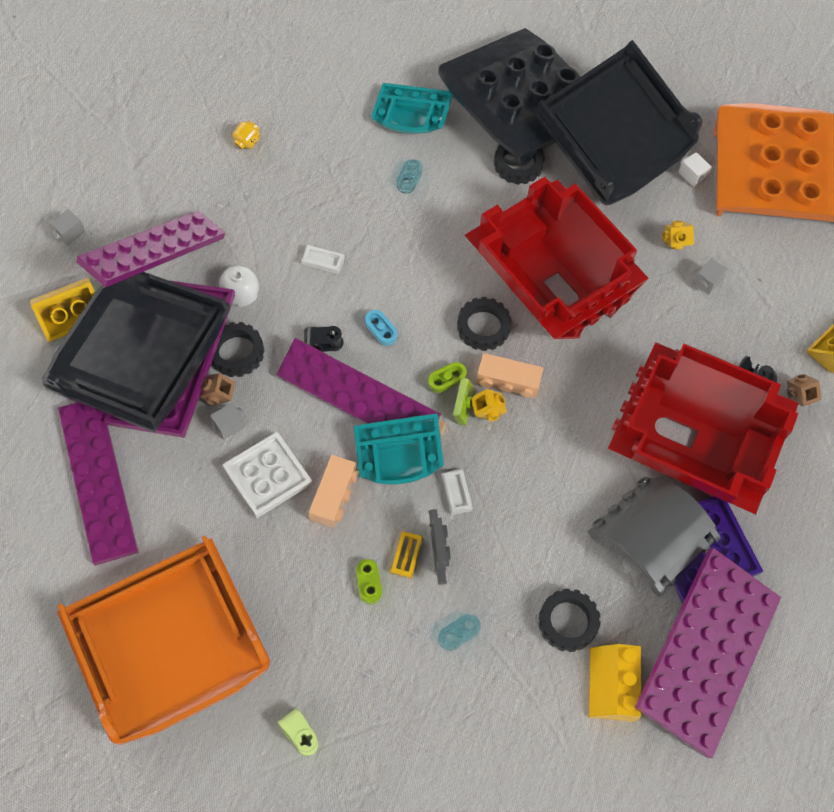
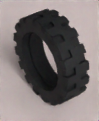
[494,144,545,185]
[457,297,512,351]
[212,322,265,377]
[538,589,601,652]

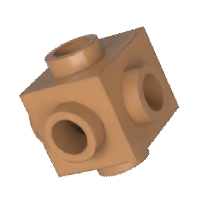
[200,373,236,406]
[787,374,821,407]

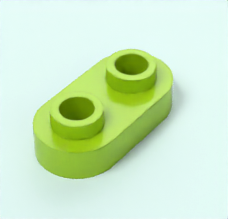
[428,362,467,393]
[356,559,382,605]

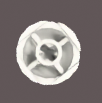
[219,266,259,307]

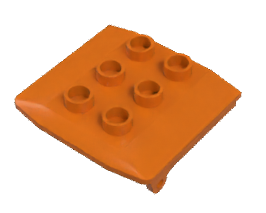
[713,103,834,222]
[57,535,270,745]

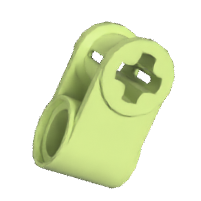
[277,708,318,756]

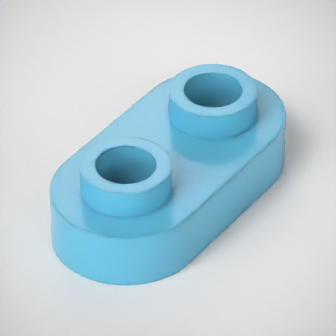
[365,310,398,346]

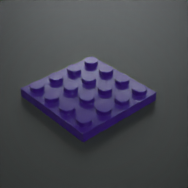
[673,496,763,604]

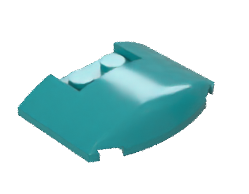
[371,83,453,134]
[354,414,444,485]

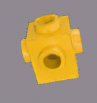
[662,220,694,250]
[471,389,507,421]

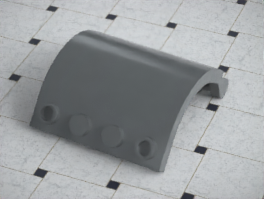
[587,477,721,597]

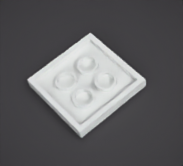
[222,432,312,518]

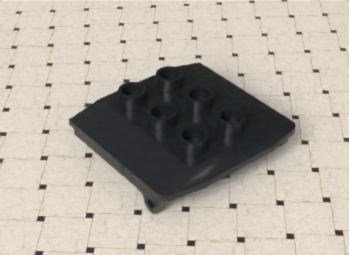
[438,28,580,166]
[532,40,703,206]
[42,272,231,433]

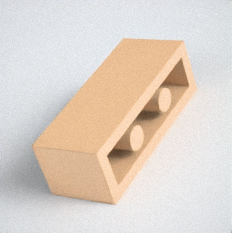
[476,353,544,398]
[309,455,359,528]

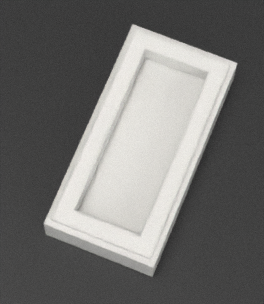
[301,245,345,274]
[441,469,473,515]

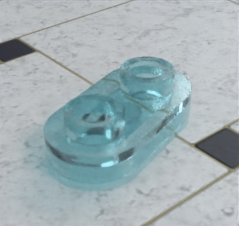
[397,159,423,194]
[438,614,480,651]

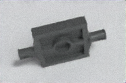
[428,509,451,585]

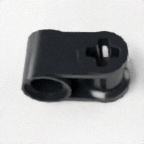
[304,326,344,352]

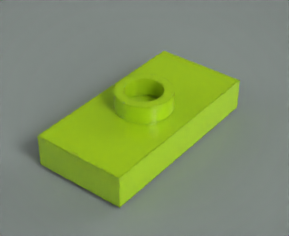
[453,379,475,425]

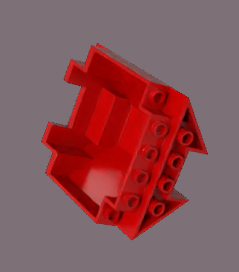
[464,176,649,340]
[608,342,799,515]

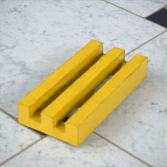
[390,531,423,580]

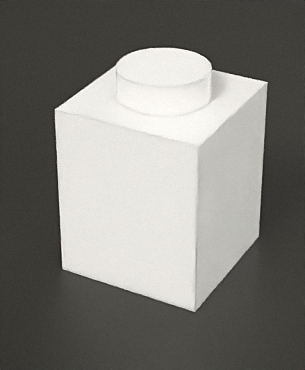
[678,152,712,187]

